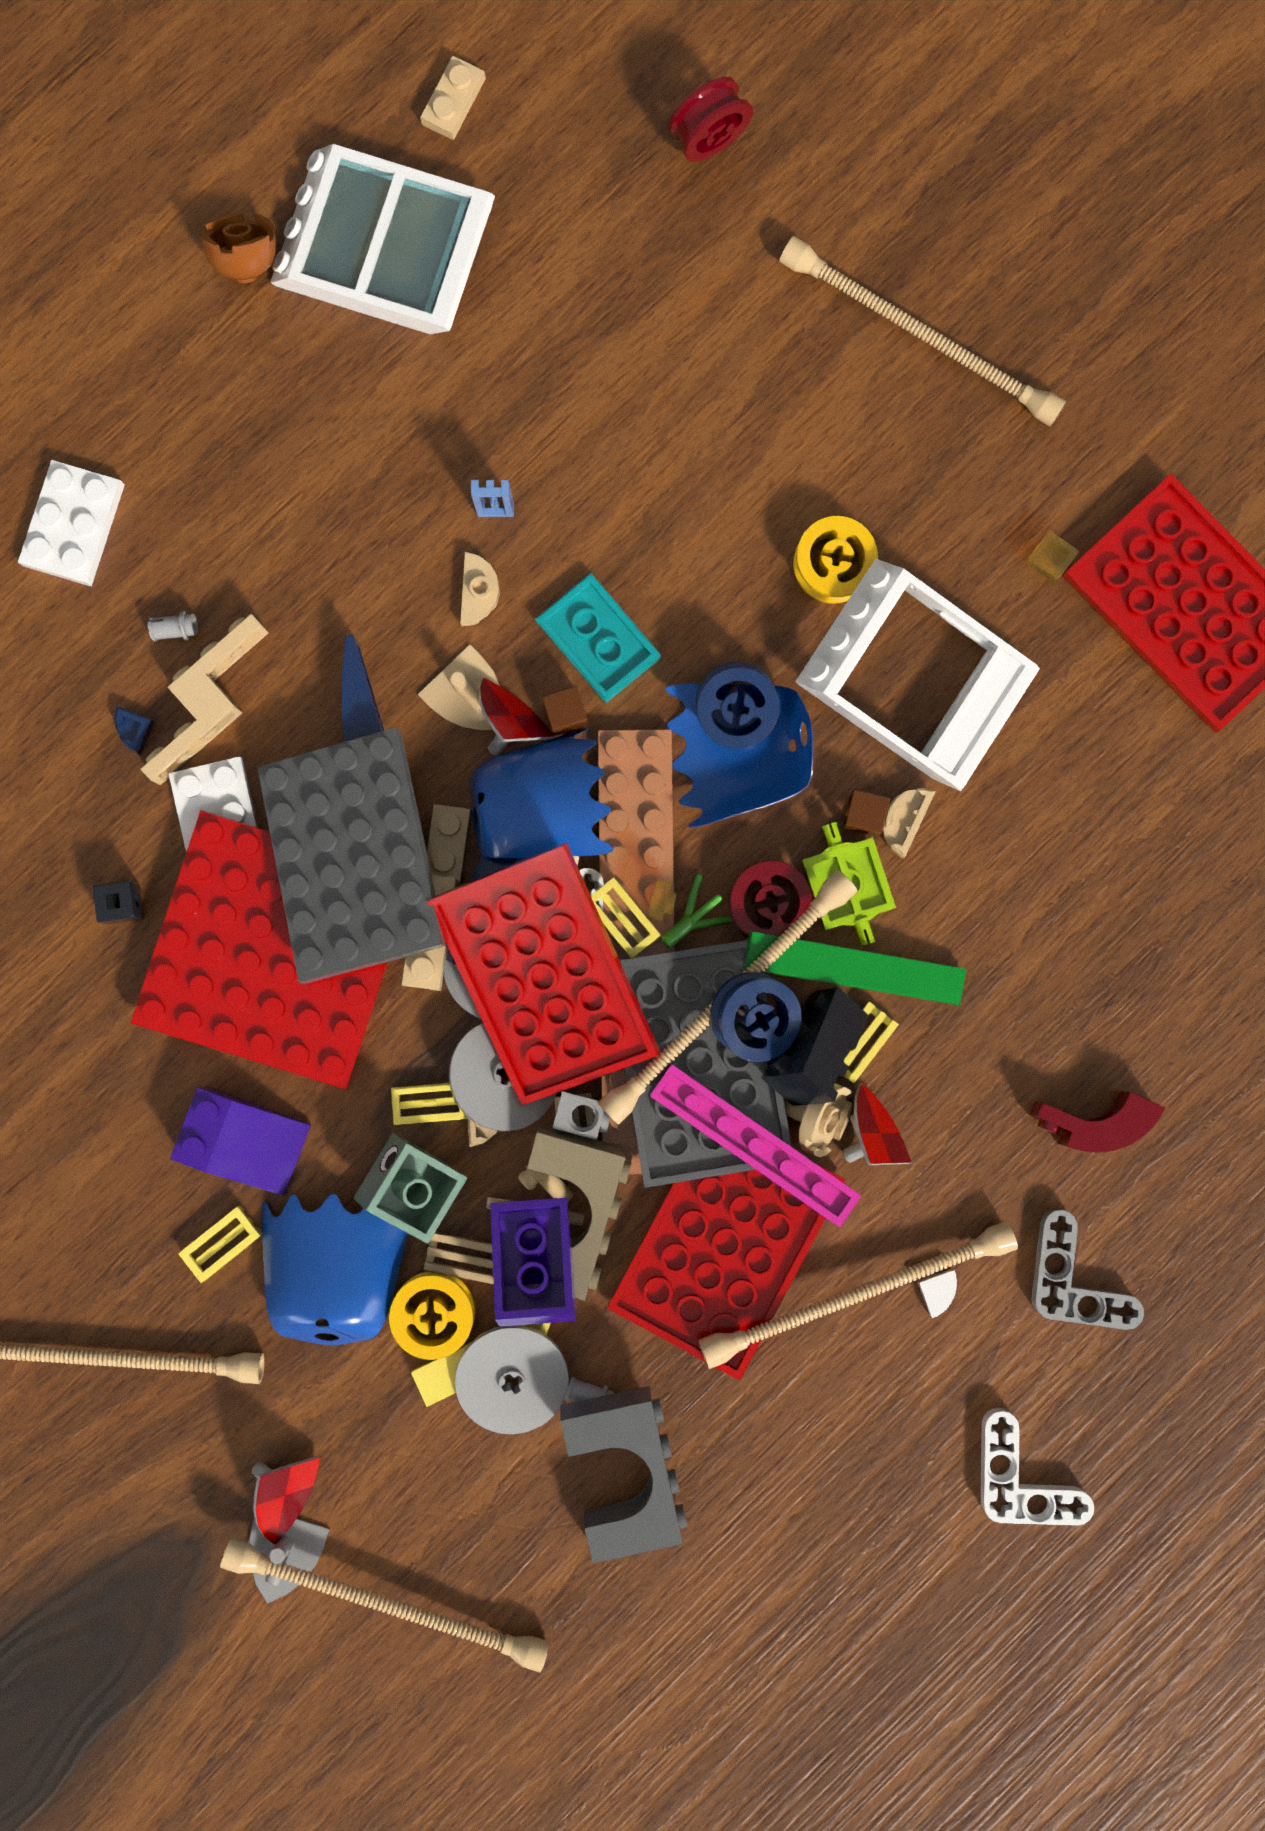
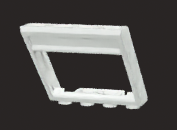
[796,559,1040,791]

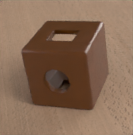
[542,685,589,737]
[842,789,890,837]

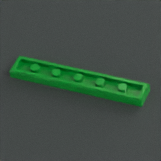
[743,931,966,1005]

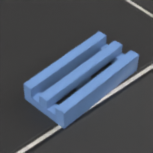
[471,480,514,517]

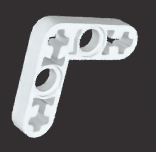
[981,1407,1094,1525]

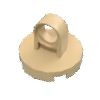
[784,1083,852,1157]

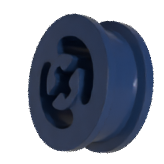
[696,662,779,749]
[710,972,802,1062]

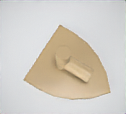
[418,645,500,731]

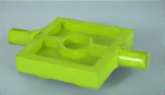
[801,822,896,946]

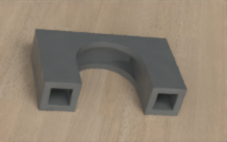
[560,1386,687,1563]

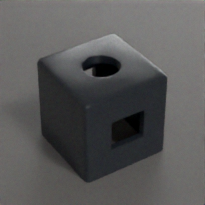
[93,881,144,925]

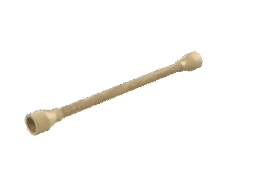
[779,236,1066,427]
[597,870,857,1125]
[698,1221,1018,1369]
[0,1344,265,1384]
[220,1537,550,1673]

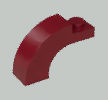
[1029,1091,1166,1153]

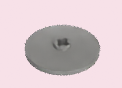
[449,1023,557,1131]
[455,1325,569,1434]

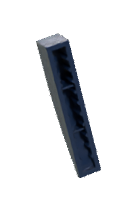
[341,634,385,742]

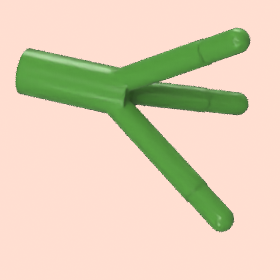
[660,874,732,949]

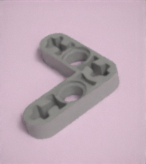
[1031,1208,1144,1330]

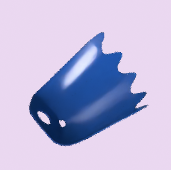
[665,684,813,828]
[470,728,613,858]
[262,1194,409,1345]

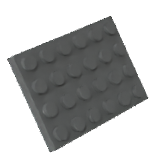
[257,727,446,984]
[620,940,792,1188]

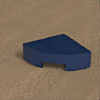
[114,706,154,755]

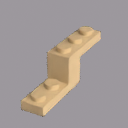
[141,614,268,785]
[402,804,472,991]

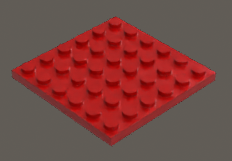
[130,810,388,1089]

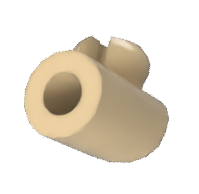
[518,1165,574,1202]

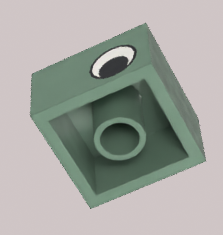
[353,1133,467,1244]

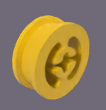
[793,516,878,604]
[389,1271,476,1360]

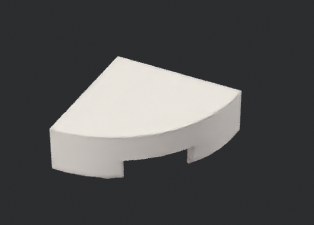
[917,1268,957,1318]

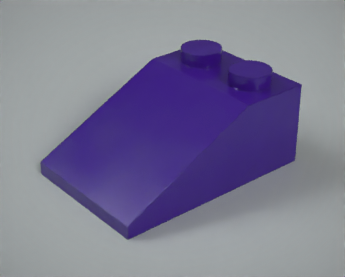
[170,1086,311,1195]
[490,1198,576,1327]

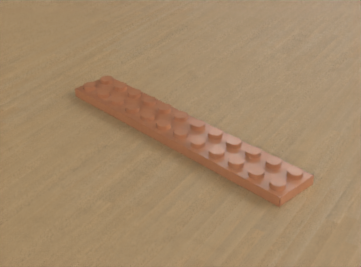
[598,730,674,1174]

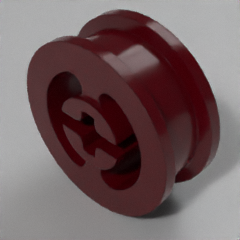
[668,77,753,162]
[728,861,813,938]

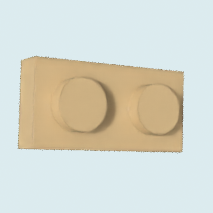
[420,56,486,140]

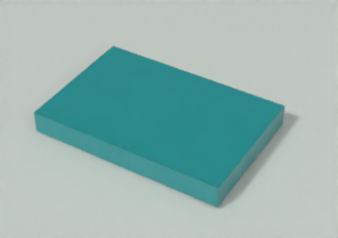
[535,573,661,704]

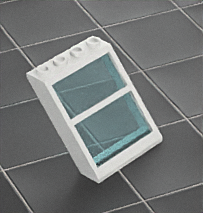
[270,144,495,334]

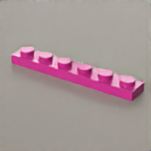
[649,1064,861,1228]

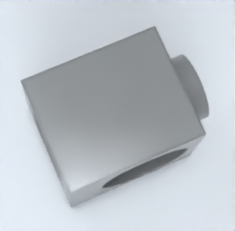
[553,1091,610,1140]

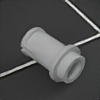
[148,611,198,641]
[564,1377,615,1402]

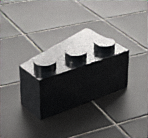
[761,987,869,1106]

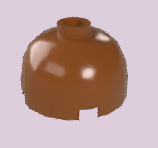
[200,213,276,283]

